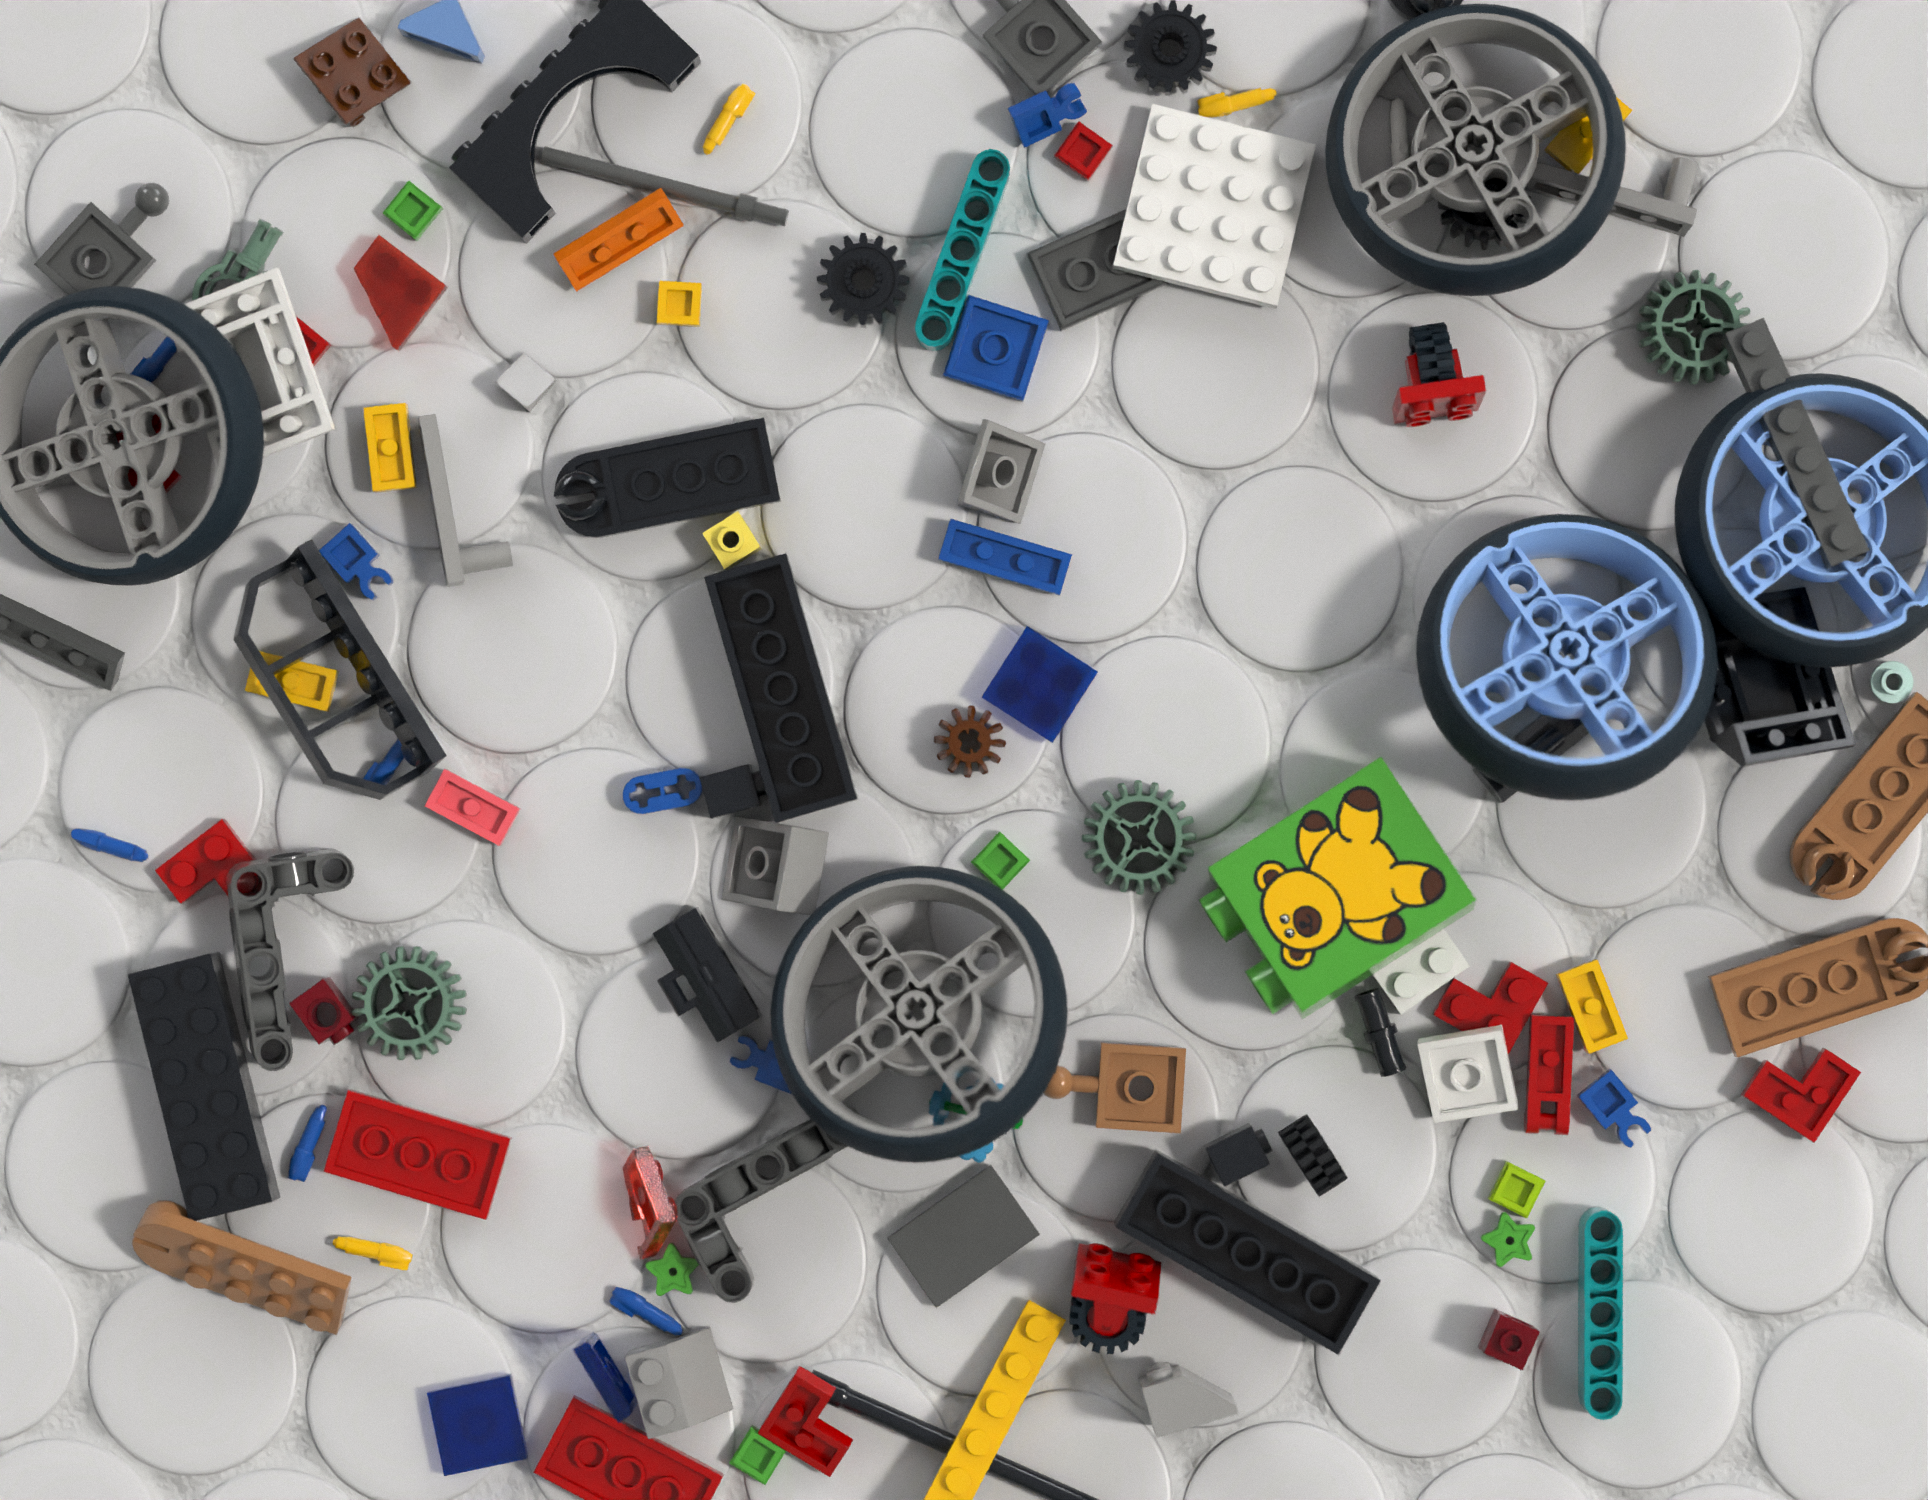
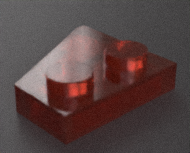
[353,235,448,352]
[623,1145,677,1260]

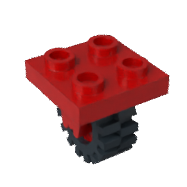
[1392,322,1486,427]
[1069,1243,1161,1354]

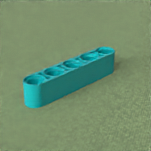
[915,149,1010,351]
[1578,1207,1623,1420]

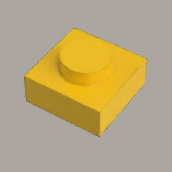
[657,281,702,327]

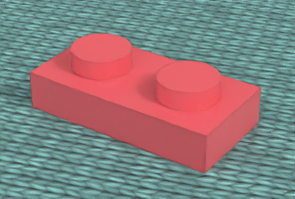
[425,769,521,846]

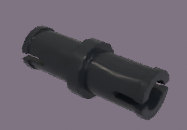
[1354,988,1406,1077]

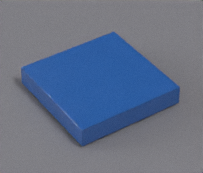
[943,295,1049,402]

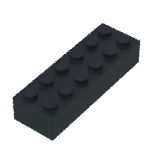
[704,553,858,823]
[128,952,281,1221]
[1114,1149,1381,1355]

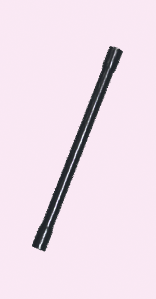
[812,1370,1099,1500]

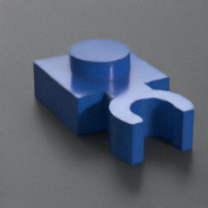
[1008,83,1087,148]
[319,523,394,600]
[729,1036,792,1094]
[1576,1069,1651,1148]

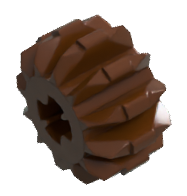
[934,705,1006,778]

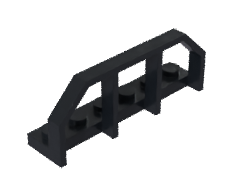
[233,539,447,800]

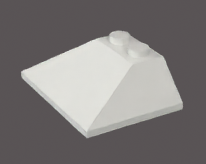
[175,268,336,466]

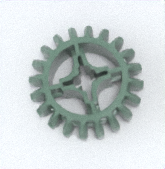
[1636,270,1750,385]
[1082,780,1196,895]
[352,946,467,1060]

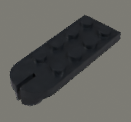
[554,418,781,538]

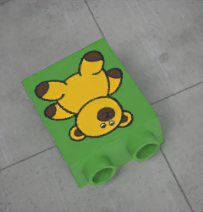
[1199,757,1476,1020]

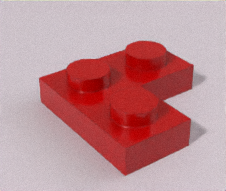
[155,819,259,904]
[1432,962,1548,1054]
[1741,1048,1861,1143]
[758,1366,853,1477]

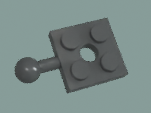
[983,0,1102,95]
[34,183,169,295]

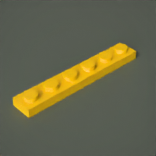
[923,1300,1066,1500]

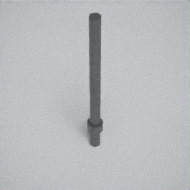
[541,146,789,226]

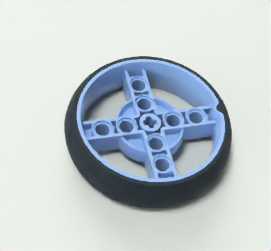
[1674,373,1928,668]
[1416,514,1717,801]

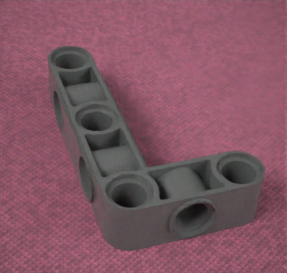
[226,849,354,1071]
[673,1106,860,1303]

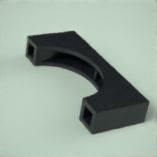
[449,0,701,243]

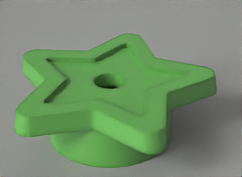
[1481,1212,1535,1267]
[645,1242,699,1296]

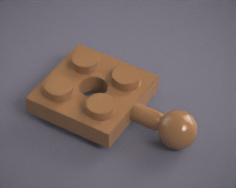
[1044,1042,1186,1133]

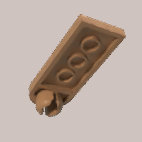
[1789,692,1928,900]
[1708,918,1928,1057]
[132,1200,352,1335]

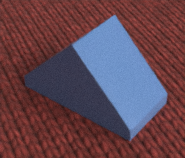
[398,0,485,64]

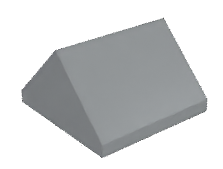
[958,419,1045,524]

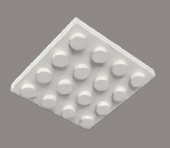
[1112,104,1316,309]

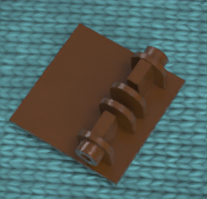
[293,17,411,127]

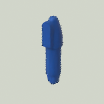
[131,336,177,383]
[363,739,404,785]
[71,829,149,862]
[288,1105,327,1182]
[609,1287,683,1336]

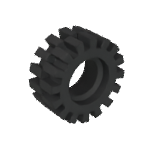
[1278,1114,1348,1197]

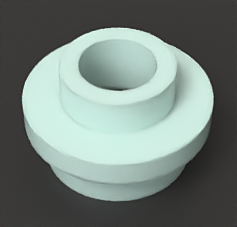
[1870,661,1913,703]

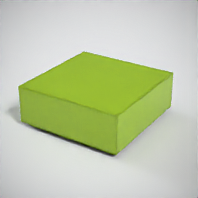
[1487,1161,1546,1218]

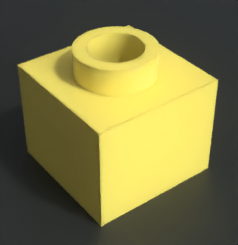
[702,511,762,570]

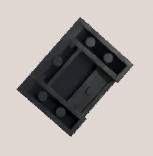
[1704,587,1856,767]

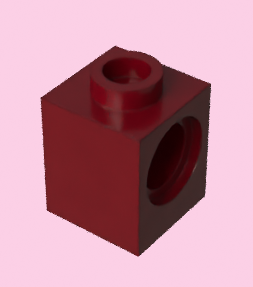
[289,977,359,1045]
[1478,1309,1540,1371]

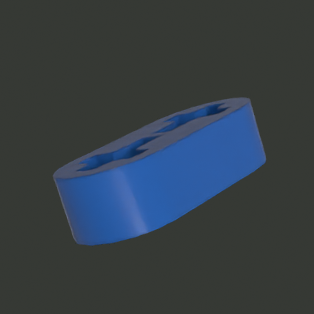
[623,768,703,814]

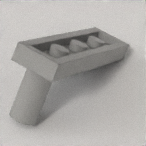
[1528,157,1698,237]
[418,414,513,587]

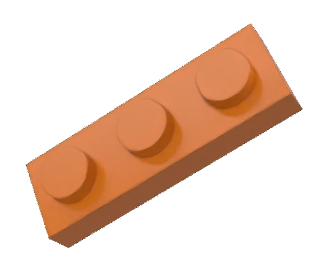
[553,188,684,292]

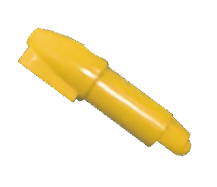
[702,84,756,155]
[1197,88,1277,117]
[333,1236,413,1270]

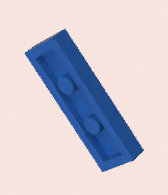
[938,519,1072,596]

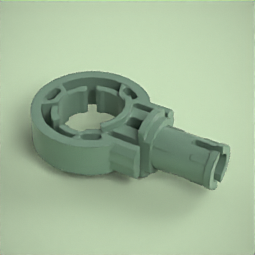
[192,219,283,301]

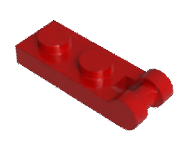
[1524,1015,1574,1135]

